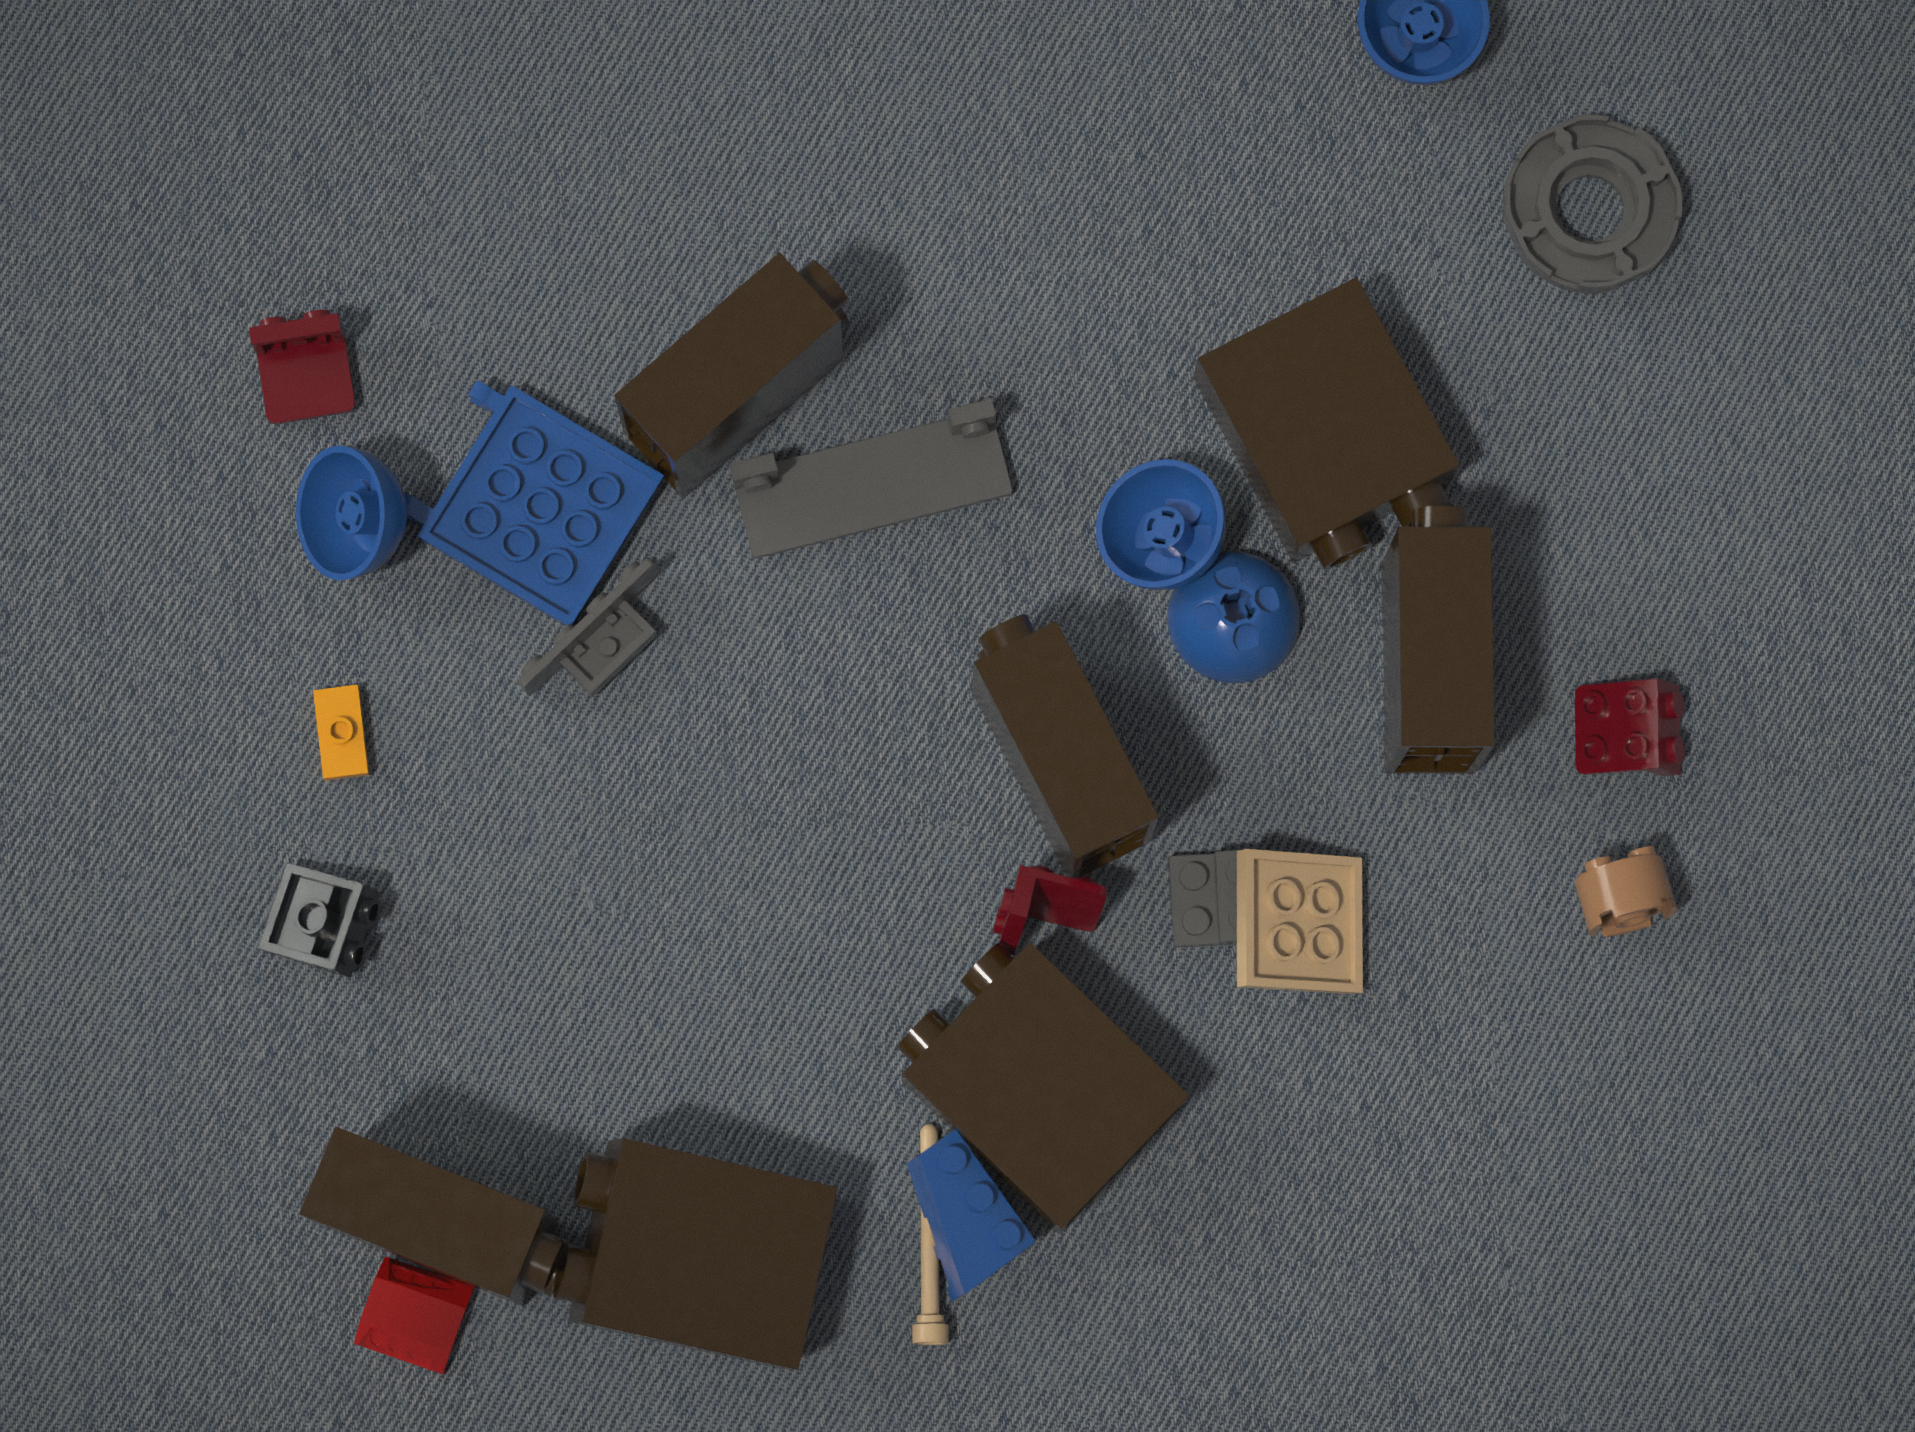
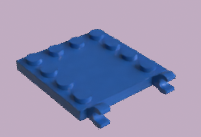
[405,380,665,626]

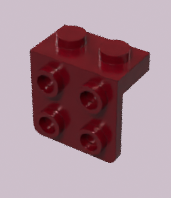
[249,309,355,425]
[1575,679,1685,776]
[992,865,1108,955]

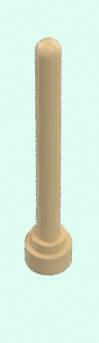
[912,1124,949,1345]

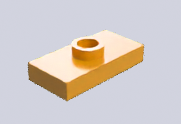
[313,685,370,781]

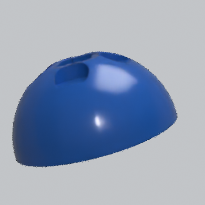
[1358,0,1490,85]
[296,446,407,580]
[1096,459,1227,591]
[1167,551,1300,683]

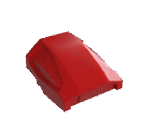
[354,1256,475,1375]

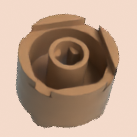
[1574,846,1677,937]

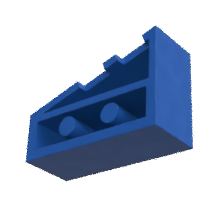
[907,1129,1036,1302]

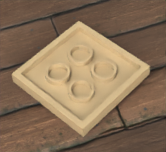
[1237,849,1363,994]

